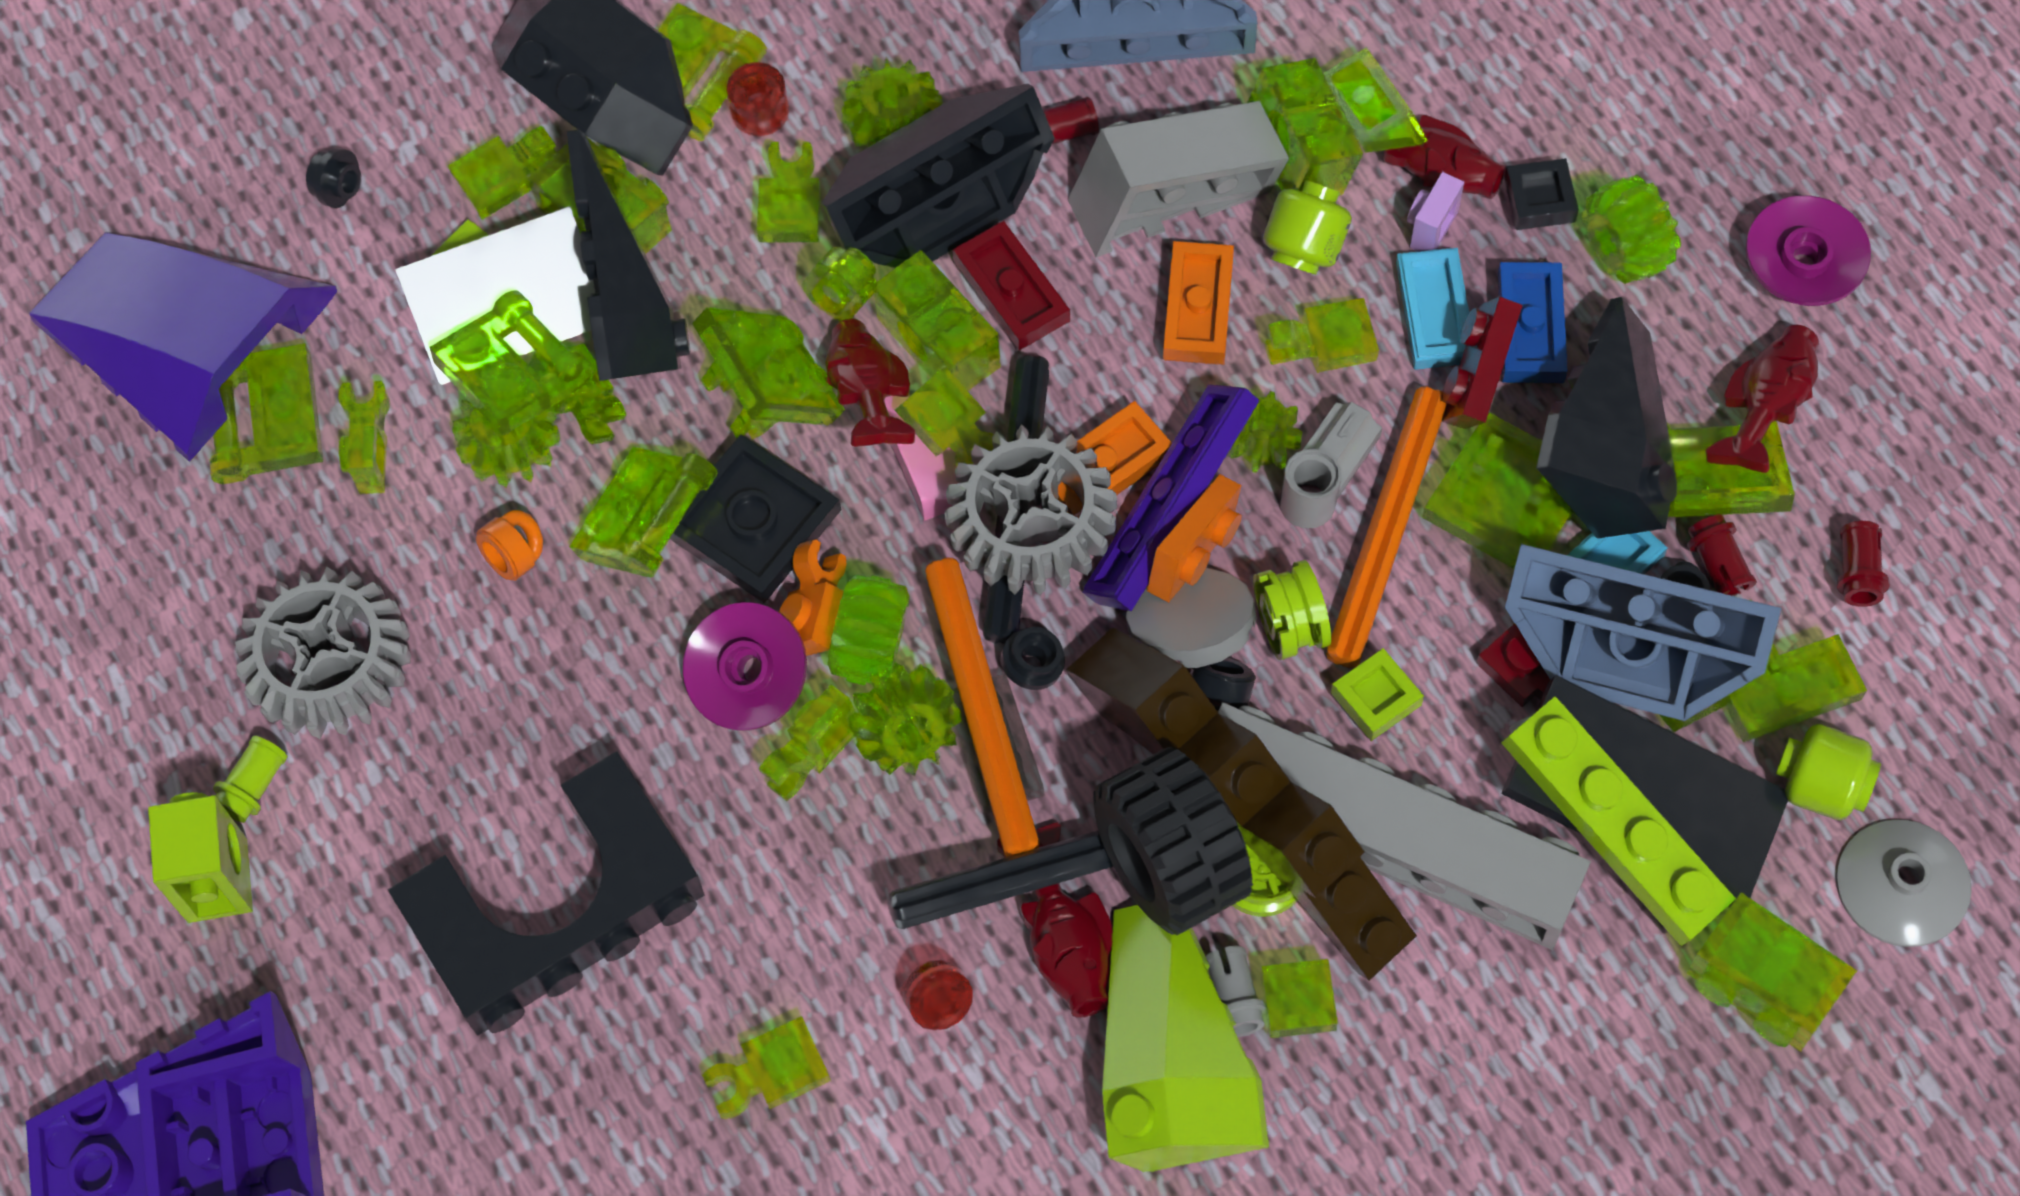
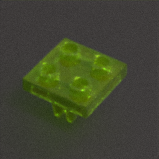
[692,307,845,440]
[1422,412,1575,569]

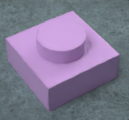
[1407,172,1464,252]

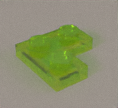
[1722,599,1867,742]

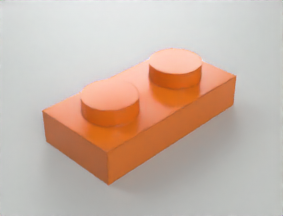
[1163,241,1234,365]
[1058,401,1172,518]
[1147,474,1242,603]

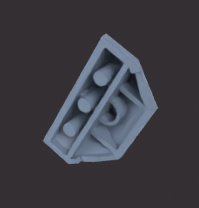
[1019,0,1257,72]
[1505,544,1782,721]

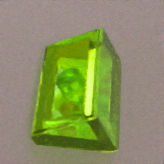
[1315,47,1427,153]

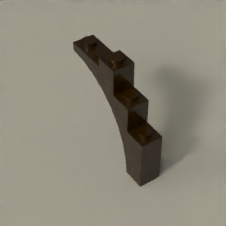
[1066,627,1417,981]

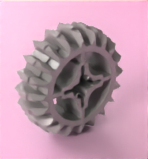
[945,424,1117,596]
[235,567,411,739]

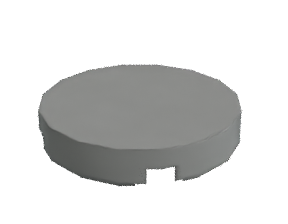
[1126,568,1256,668]

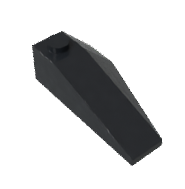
[566,130,691,381]
[1536,297,1677,539]

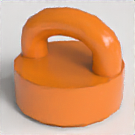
[476,510,543,581]

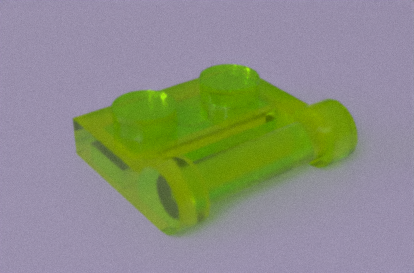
[658,3,767,142]
[429,290,593,436]
[209,343,324,484]
[1667,421,1795,517]
[569,447,718,578]

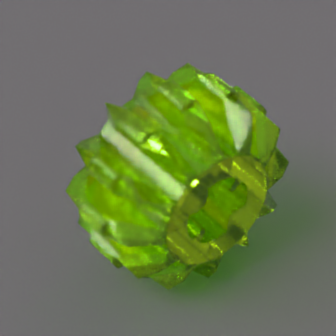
[841,57,943,147]
[1581,174,1681,284]
[452,378,560,488]
[827,575,910,686]
[848,662,962,776]

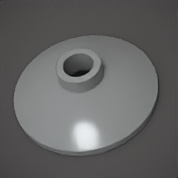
[1836,820,1971,947]

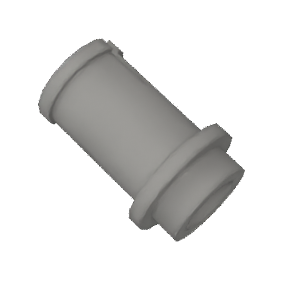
[1206,946,1267,1037]

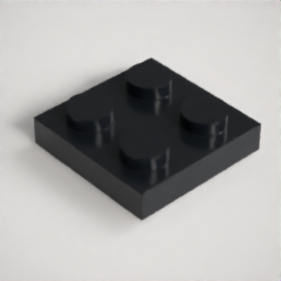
[663,434,841,604]

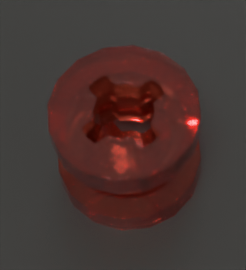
[726,62,790,137]

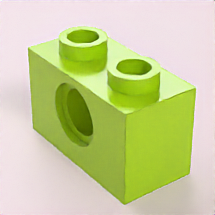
[148,792,253,923]

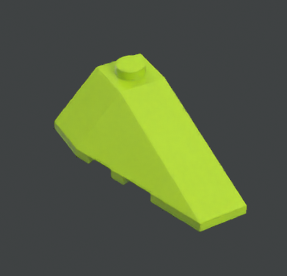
[1102,905,1269,1172]

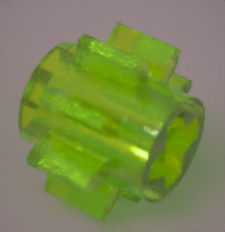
[1229,391,1303,473]

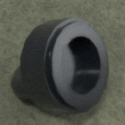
[1190,658,1256,712]

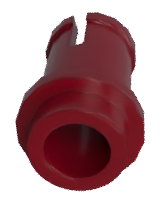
[1043,96,1099,144]
[1687,514,1757,596]
[1837,520,1890,607]

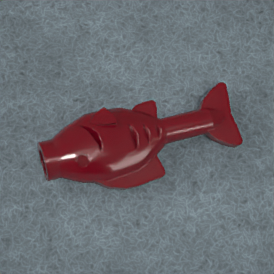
[1322,106,1506,199]
[825,319,915,447]
[1706,325,1819,473]
[997,822,1112,1018]

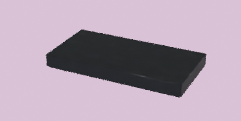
[1501,675,1788,912]

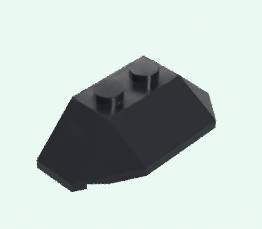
[491,0,693,176]
[821,84,1055,272]

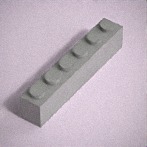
[1218,703,1591,950]

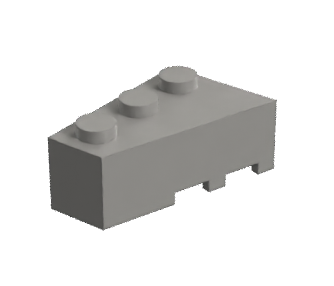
[1068,101,1289,258]

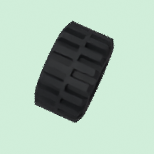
[1093,747,1253,935]

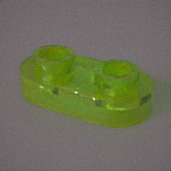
[802,247,878,322]

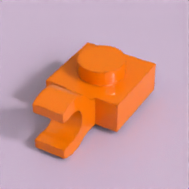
[779,539,847,656]

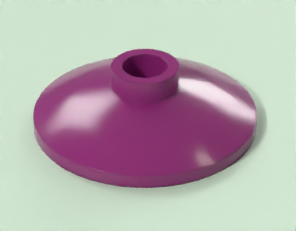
[1746,195,1871,306]
[683,602,807,731]

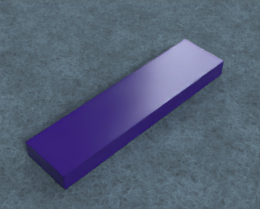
[1082,384,1260,611]

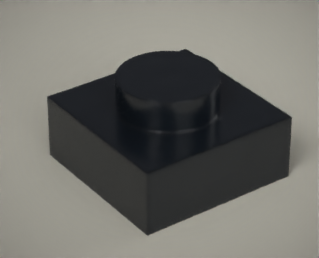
[1504,158,1579,230]

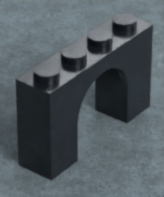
[388,751,705,1036]

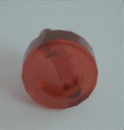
[900,960,973,1031]

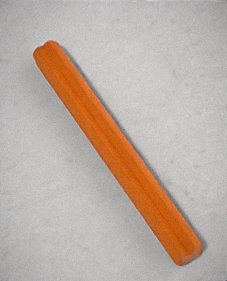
[1326,386,1447,668]
[925,557,1039,857]

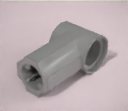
[1280,402,1382,528]

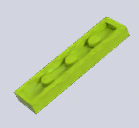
[1501,696,1736,946]

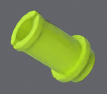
[213,736,288,823]

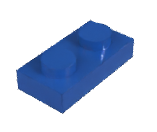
[1498,262,1568,383]

